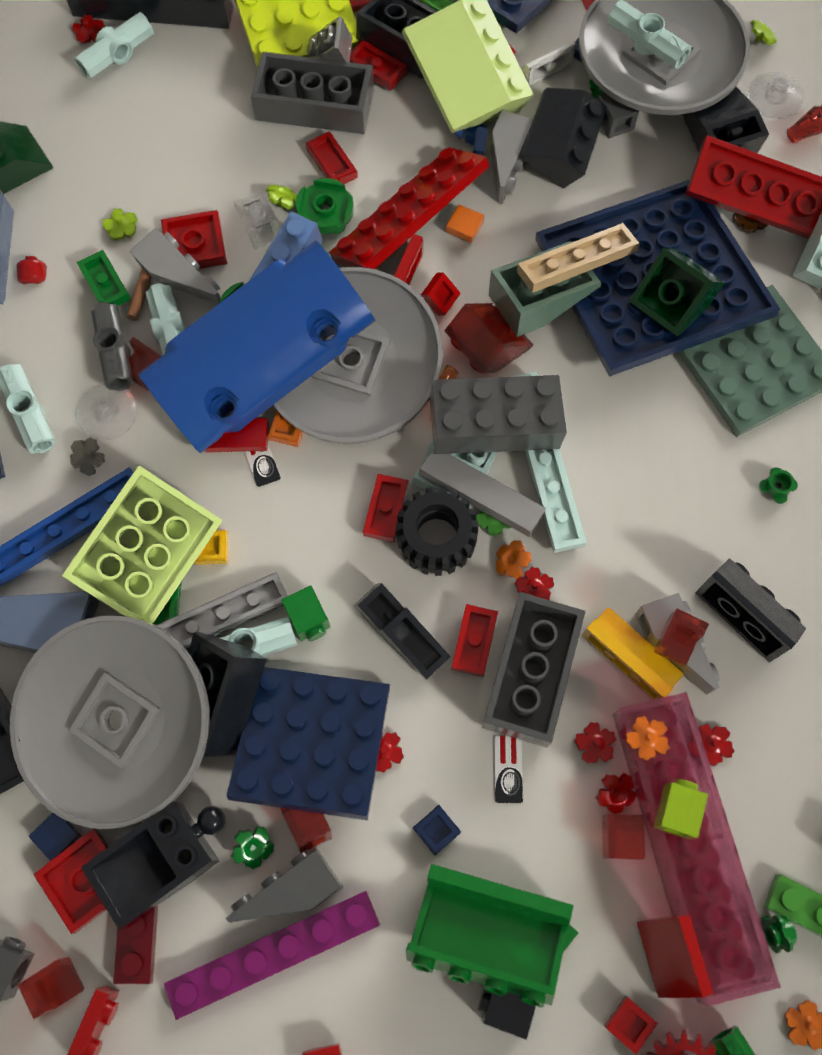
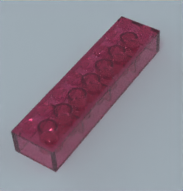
[612,692,781,1006]

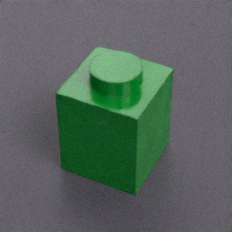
[281,585,331,642]

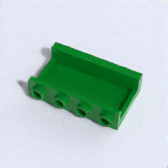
[406,864,574,1007]

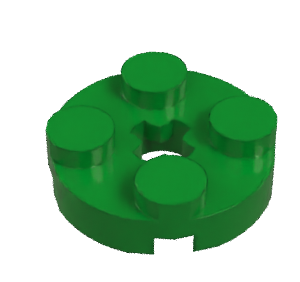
[296,178,354,234]

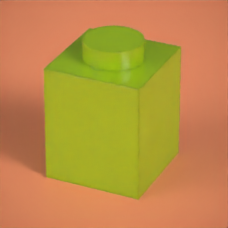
[654,779,708,839]

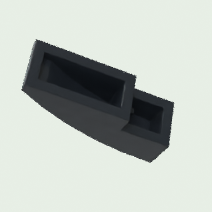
[353,583,451,680]

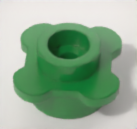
[759,467,798,504]
[761,914,797,953]

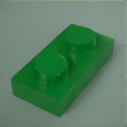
[76,250,131,307]

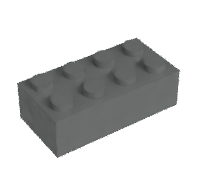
[251,52,374,134]
[430,375,567,454]
[482,592,586,748]

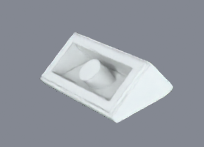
[521,41,575,86]

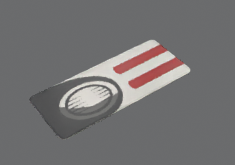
[245,444,281,487]
[495,736,523,803]

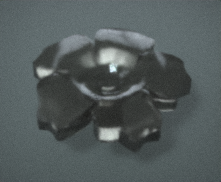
[70,438,105,476]

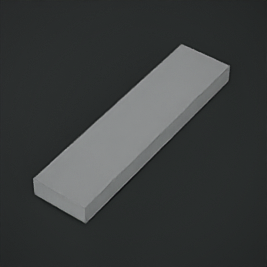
[418,449,546,537]
[156,572,288,650]

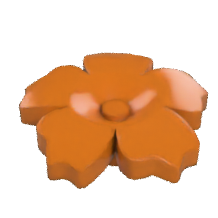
[496,540,532,579]
[626,716,670,761]
[785,1000,822,1051]

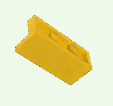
[582,608,683,704]

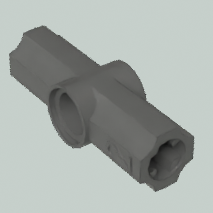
[91,302,134,392]

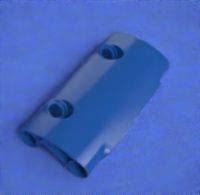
[138,240,375,453]

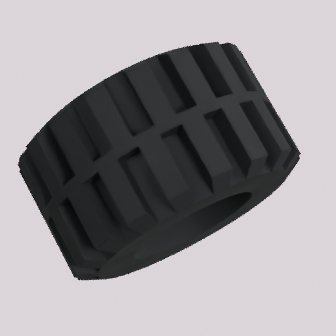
[396,487,479,576]

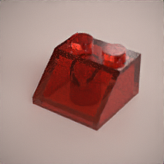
[444,303,534,374]

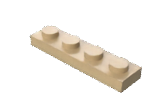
[517,223,639,293]

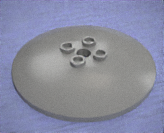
[579,0,750,115]
[273,267,443,444]
[10,615,210,829]

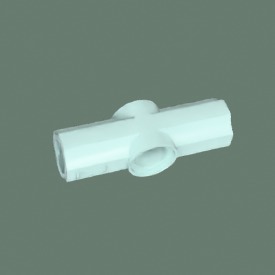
[607,0,692,69]
[74,12,154,79]
[145,283,186,356]
[0,363,56,454]
[220,616,298,656]

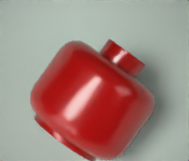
[16,256,47,285]

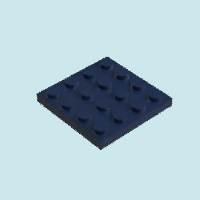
[226,667,390,821]

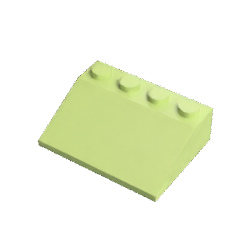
[402,0,533,133]
[62,465,223,624]

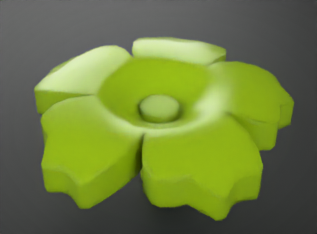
[750,19,777,46]
[266,185,297,210]
[102,208,138,240]

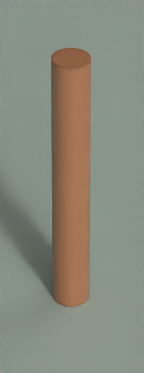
[126,268,152,321]

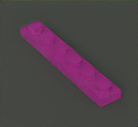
[164,890,380,1020]

